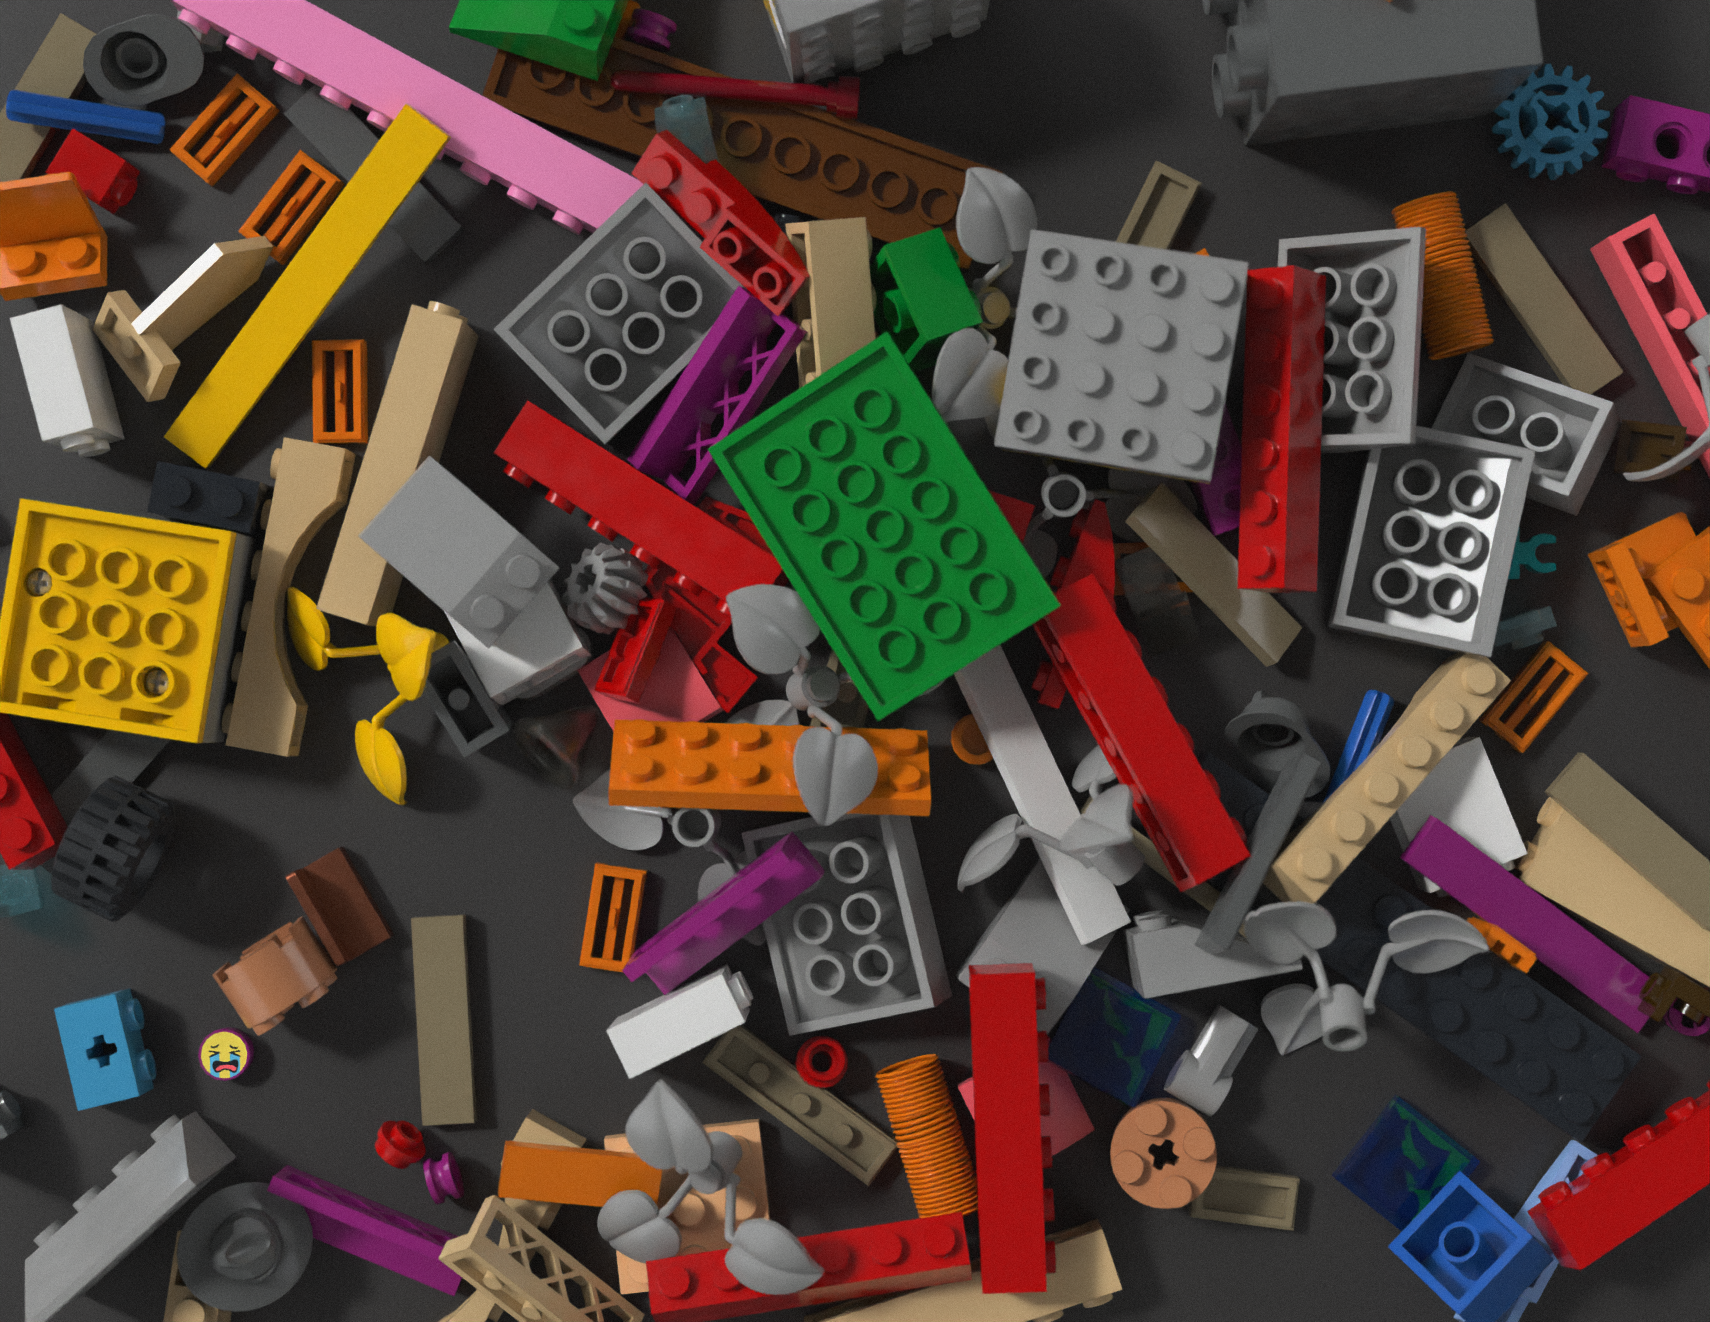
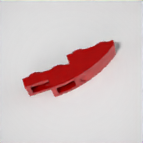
[631,129,810,316]
[1031,499,1115,709]

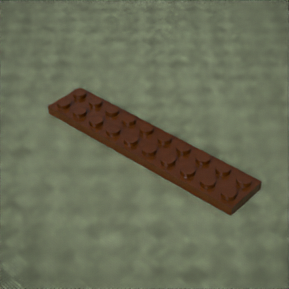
[482,37,1002,272]

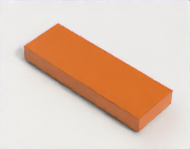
[498,1140,663,1207]

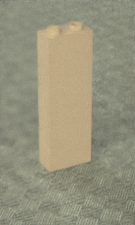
[316,301,479,627]
[1513,797,1710,991]

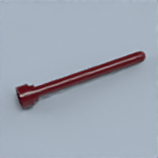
[610,70,860,119]

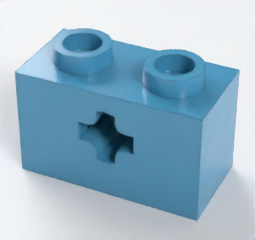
[54,988,156,1111]

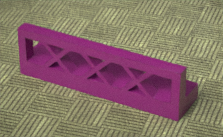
[627,285,807,505]
[622,831,825,995]
[267,1165,463,1296]

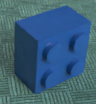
[1388,1171,1554,1322]

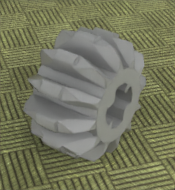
[561,542,649,635]

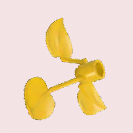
[287,587,449,806]

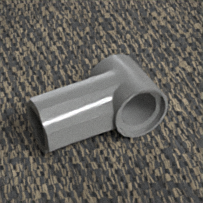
[1164,1004,1258,1117]

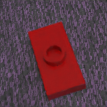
[594,597,677,703]

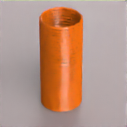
[1391,191,1494,360]
[875,1054,978,1218]

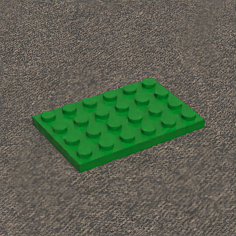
[708,331,1062,721]

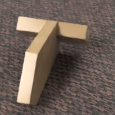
[92,236,273,402]

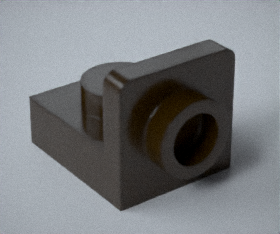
[1614,419,1694,484]
[1637,966,1710,1024]

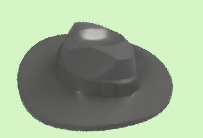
[177,1182,313,1312]

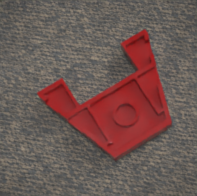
[644,496,775,713]

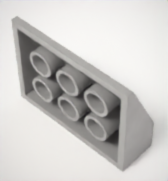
[494,183,745,445]
[1278,227,1426,453]
[1328,426,1535,657]
[741,813,952,1036]
[25,1111,236,1322]

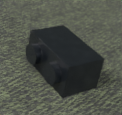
[147,461,274,538]

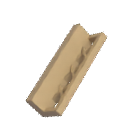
[438,1195,645,1322]

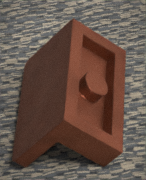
[285,846,394,967]

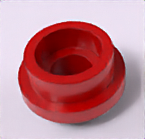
[795,1036,848,1089]
[375,1120,426,1169]

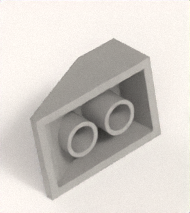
[1431,353,1621,516]
[358,456,559,649]
[955,857,1130,1035]
[1122,910,1303,998]

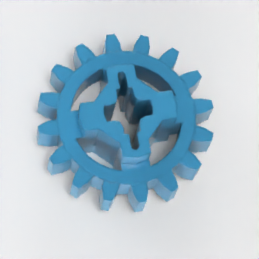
[1492,63,1610,180]

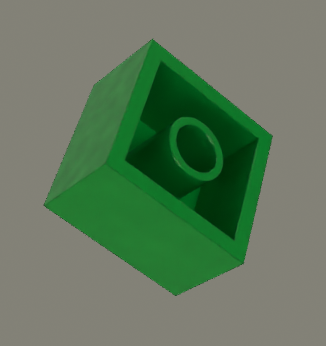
[870,227,983,372]

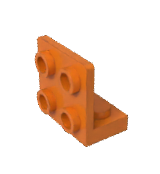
[0,172,107,301]
[1588,512,1696,647]

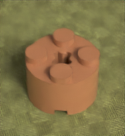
[212,916,338,1036]
[1110,1097,1217,1209]

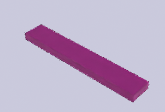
[1399,815,1650,1033]

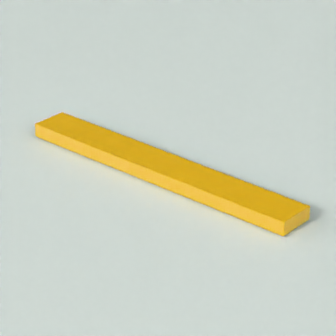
[164,104,451,469]

